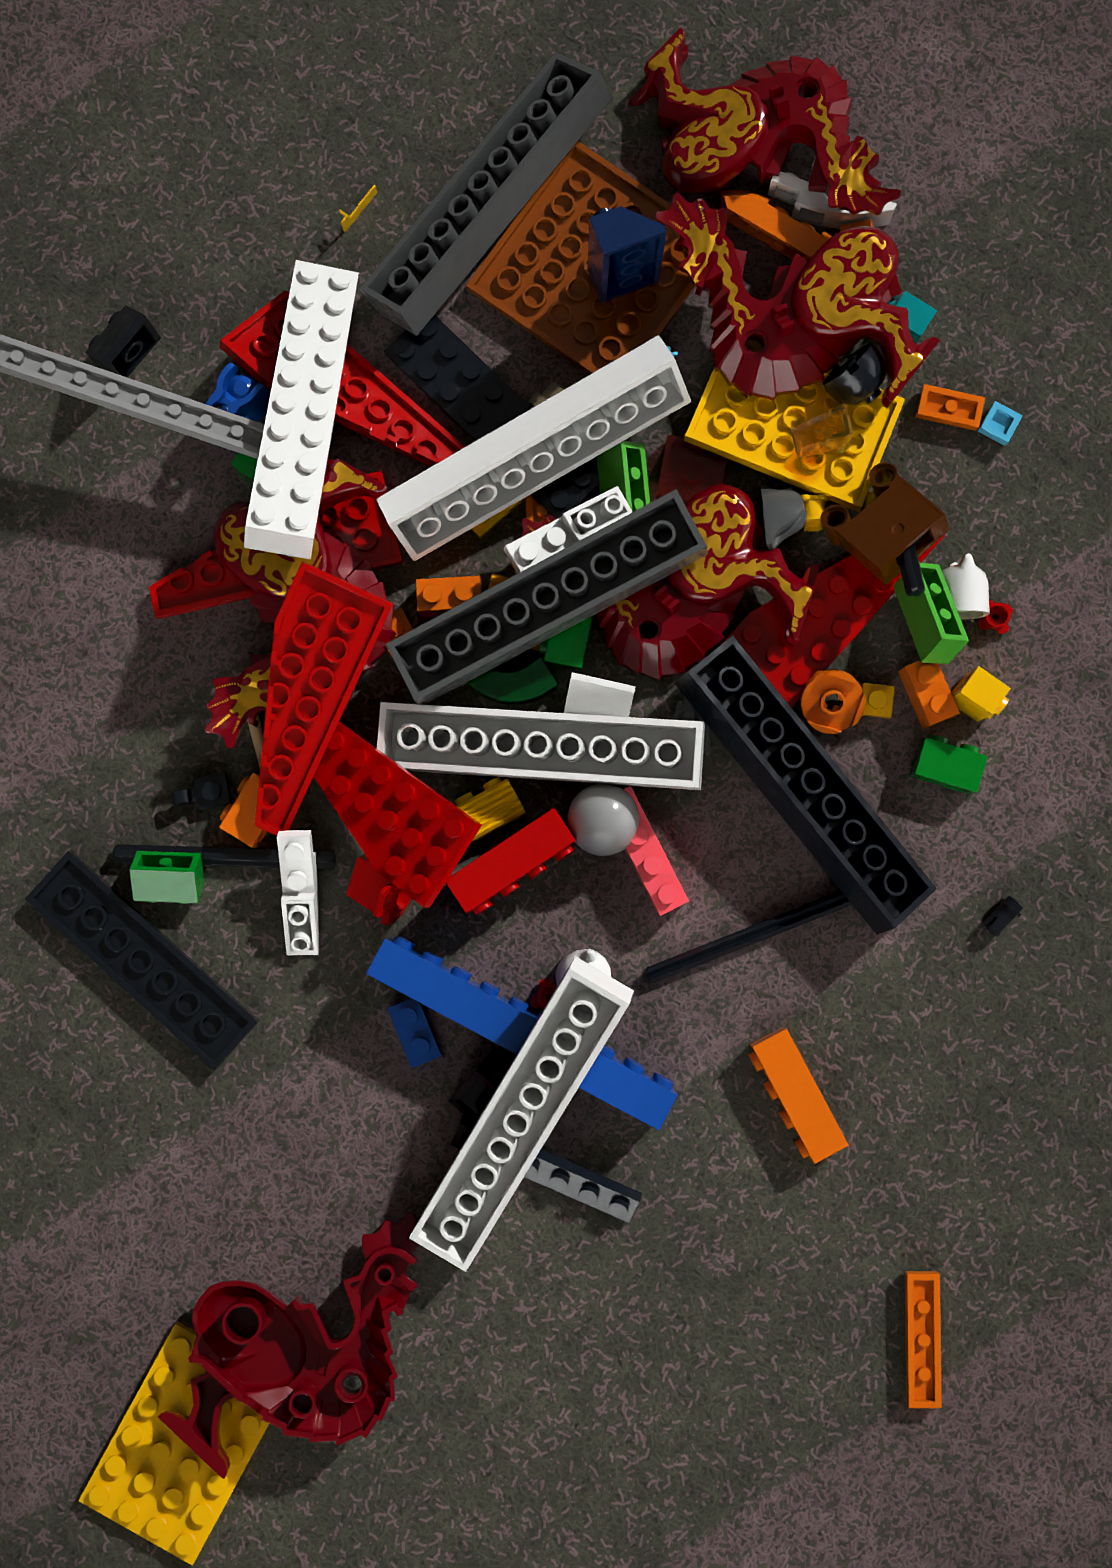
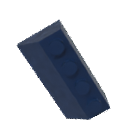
[588,206,667,304]

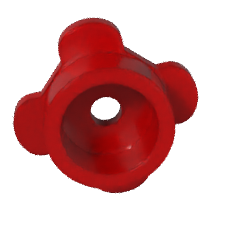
[978,600,1013,634]
[530,979,557,1010]

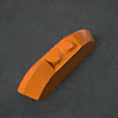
[720,190,832,261]

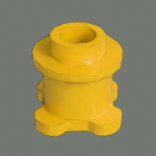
[800,494,829,532]

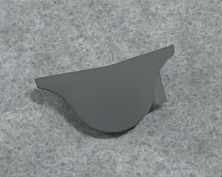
[760,485,807,551]

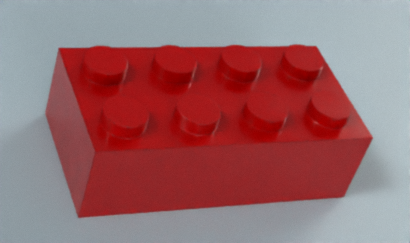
[446,808,576,915]

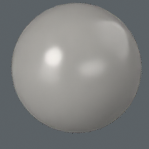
[567,784,640,856]

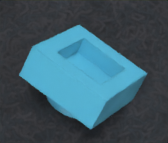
[978,401,1023,446]

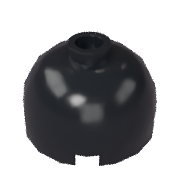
[822,342,887,405]

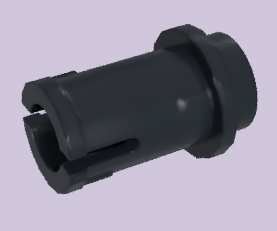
[982,895,1023,937]

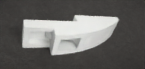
[768,171,897,229]
[503,486,633,574]
[277,830,319,955]

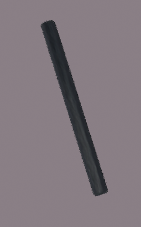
[113,844,336,870]
[645,891,852,984]

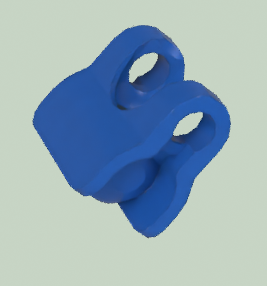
[206,362,270,422]

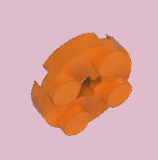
[800,669,866,734]

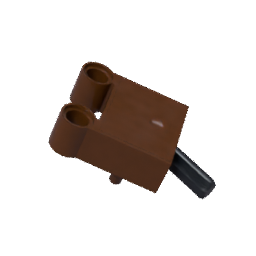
[820,462,950,597]

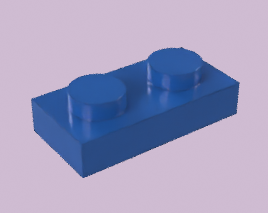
[387,998,442,1068]

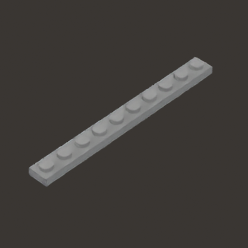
[0,334,265,459]

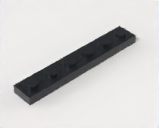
[451,1115,642,1223]

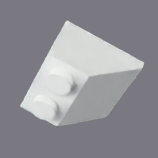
[564,672,636,717]

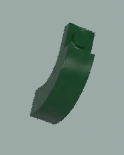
[466,658,558,705]

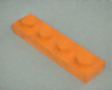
[905,1271,942,1408]

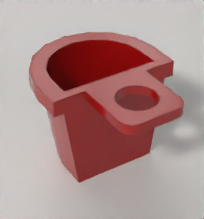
[346,854,412,926]

